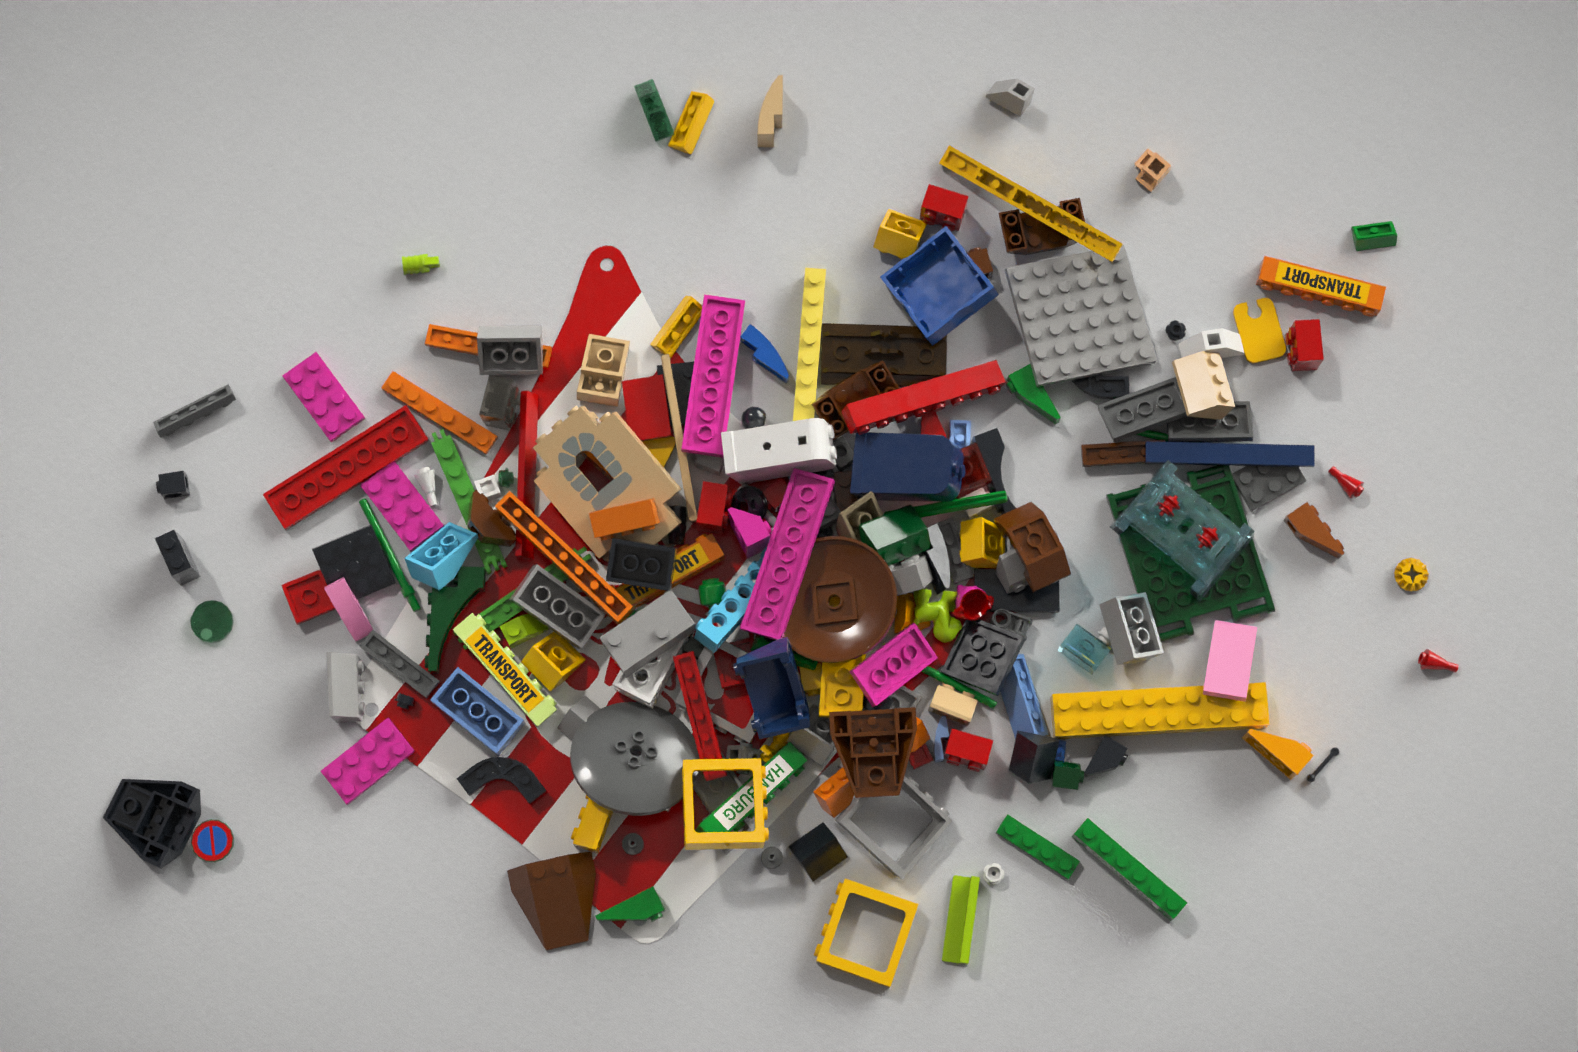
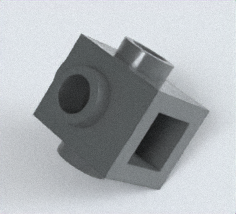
[726,743,761,775]

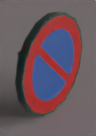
[191,819,234,862]

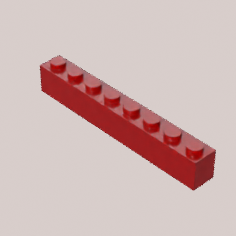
[842,360,1006,435]

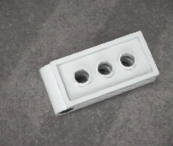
[612,622,697,708]

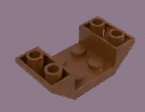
[998,198,1085,255]
[811,360,899,440]
[994,502,1071,593]

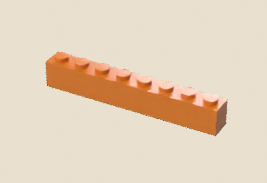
[495,491,634,625]

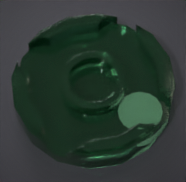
[190,600,234,643]

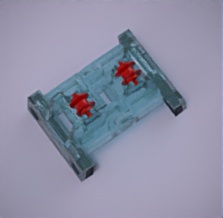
[1110,460,1255,601]

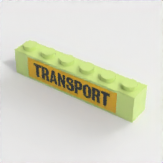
[453,613,557,727]

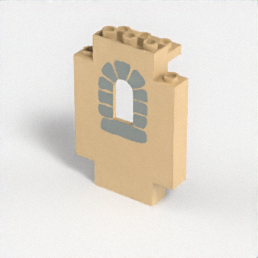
[533,406,682,558]

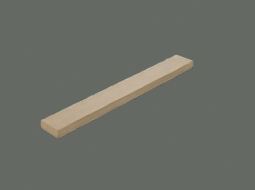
[661,354,697,523]

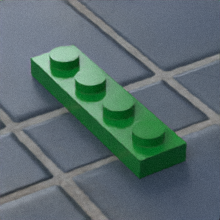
[996,814,1080,880]

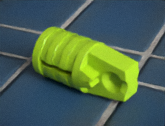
[402,254,440,275]

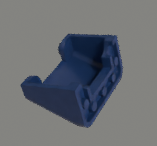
[734,637,810,739]

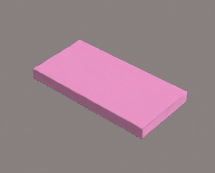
[1203,620,1257,702]

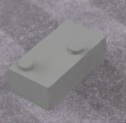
[509,564,606,649]
[600,590,696,678]

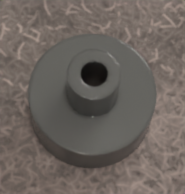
[622,833,644,855]
[761,847,783,869]

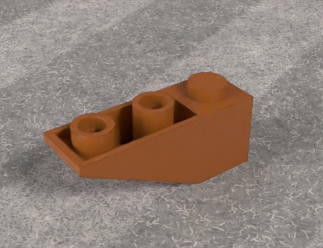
[1284,502,1345,559]

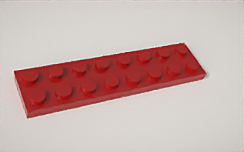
[263,405,429,530]

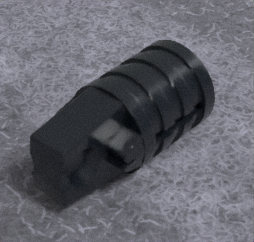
[668,506,687,545]

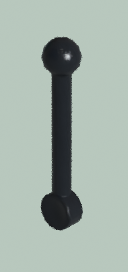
[1307,747,1339,782]

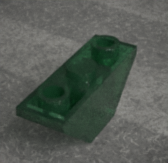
[634,79,675,142]

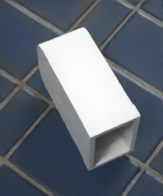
[721,418,837,485]

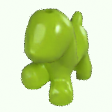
[913,589,962,642]

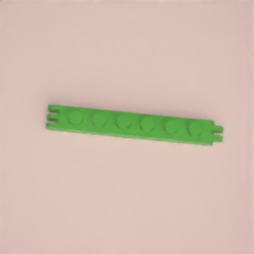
[431,429,507,575]
[453,547,592,650]

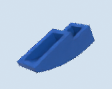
[740,324,789,384]

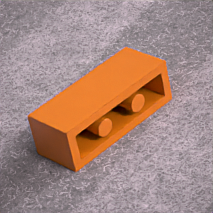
[589,498,660,541]

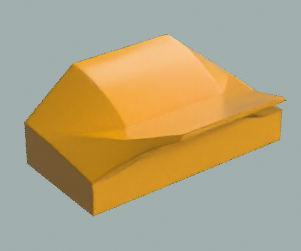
[894,593,930,634]

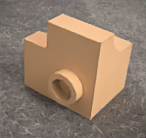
[1134,149,1171,192]

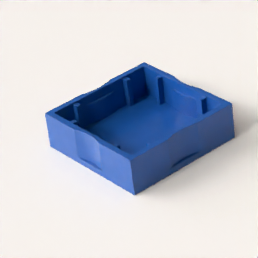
[880,226,999,346]

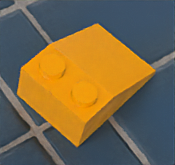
[1242,729,1314,780]

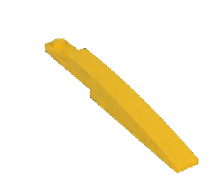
[939,145,1123,262]

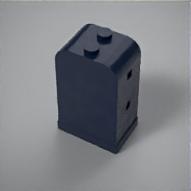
[850,432,965,502]

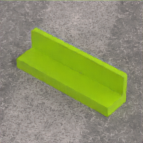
[942,875,980,965]

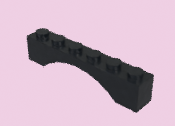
[970,428,1016,550]

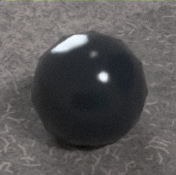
[741,406,766,429]

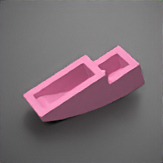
[324,577,373,642]

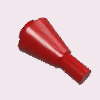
[1328,466,1364,499]
[1418,649,1459,672]

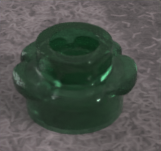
[498,468,514,488]

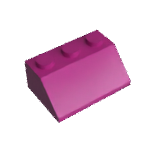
[728,507,772,559]

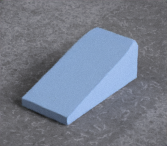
[949,420,971,465]

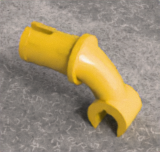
[760,732,790,763]

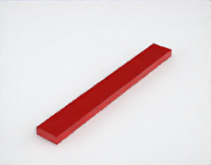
[515,390,538,560]

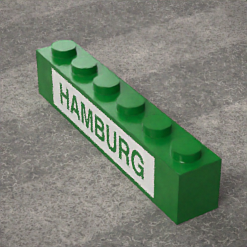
[695,742,807,833]
[1071,818,1187,921]

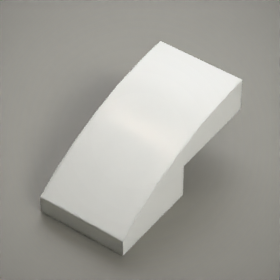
[474,475,505,520]

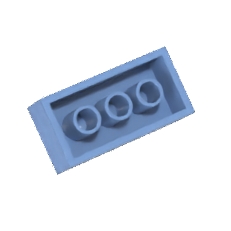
[431,667,526,757]

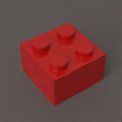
[919,184,969,231]
[1285,319,1324,372]
[696,481,732,534]
[944,729,994,772]

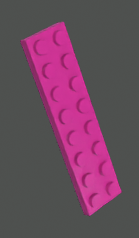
[681,294,745,458]
[740,468,835,640]

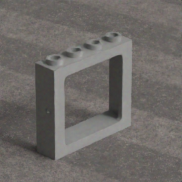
[675,641,757,743]
[835,776,952,879]

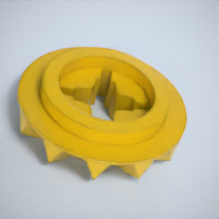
[1394,557,1429,591]

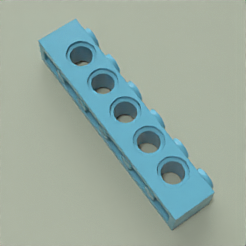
[694,547,767,653]

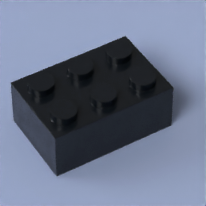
[606,538,677,591]

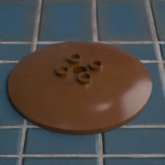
[783,536,897,663]

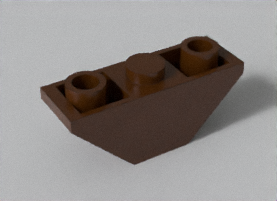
[467,489,517,547]

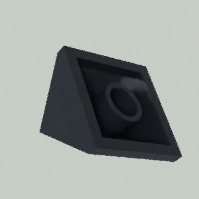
[1009,730,1060,783]
[788,822,848,882]

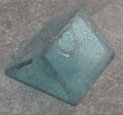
[1058,624,1112,675]

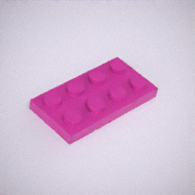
[282,352,366,443]
[360,461,444,552]
[849,623,938,707]
[321,718,415,805]

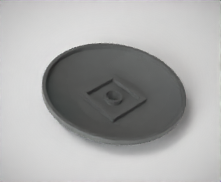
[570,702,699,816]

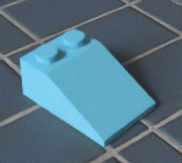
[404,522,478,590]

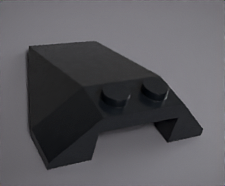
[103,779,201,869]

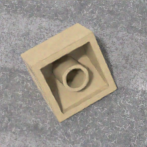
[928,683,978,726]

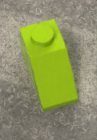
[500,614,549,649]

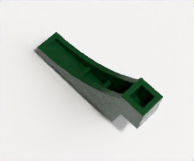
[425,566,486,674]

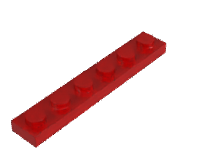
[673,651,727,781]

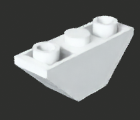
[1178,328,1244,358]

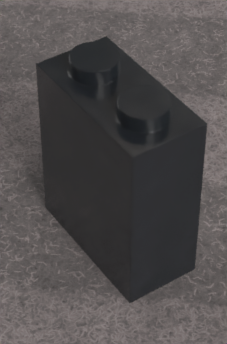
[155,530,200,585]

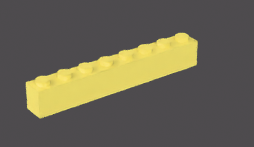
[793,268,826,421]

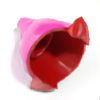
[952,585,994,620]

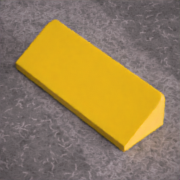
[668,91,714,154]
[650,296,702,358]

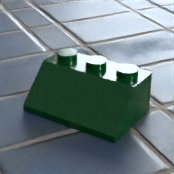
[859,504,931,566]

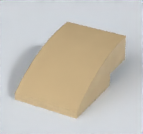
[757,75,783,147]
[577,334,630,407]

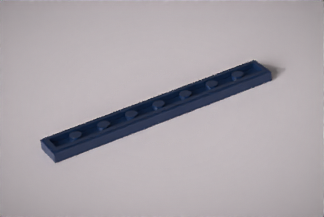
[1145,442,1315,467]

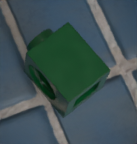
[1052,760,1084,790]

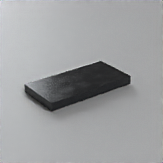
[974,569,1060,613]

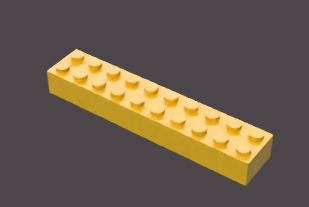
[1050,682,1270,739]

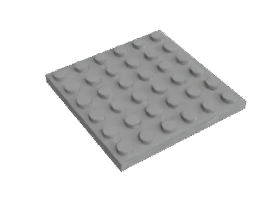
[1005,245,1157,387]

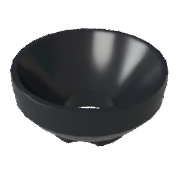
[731,486,768,520]

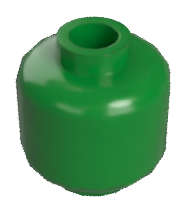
[698,578,726,610]

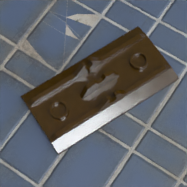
[820,323,947,387]

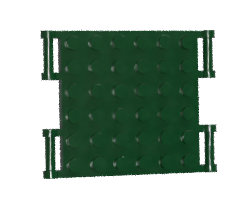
[1106,465,1275,642]

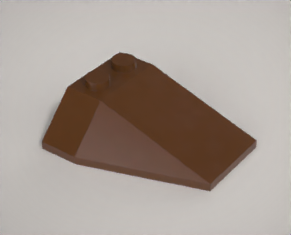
[829,707,917,798]
[507,852,596,951]

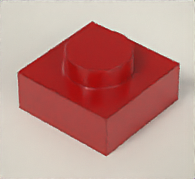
[909,744,933,770]

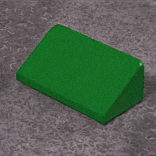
[1351,221,1397,251]

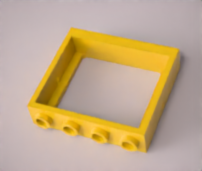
[682,758,769,850]
[814,878,919,988]

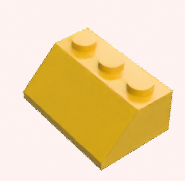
[571,795,613,854]

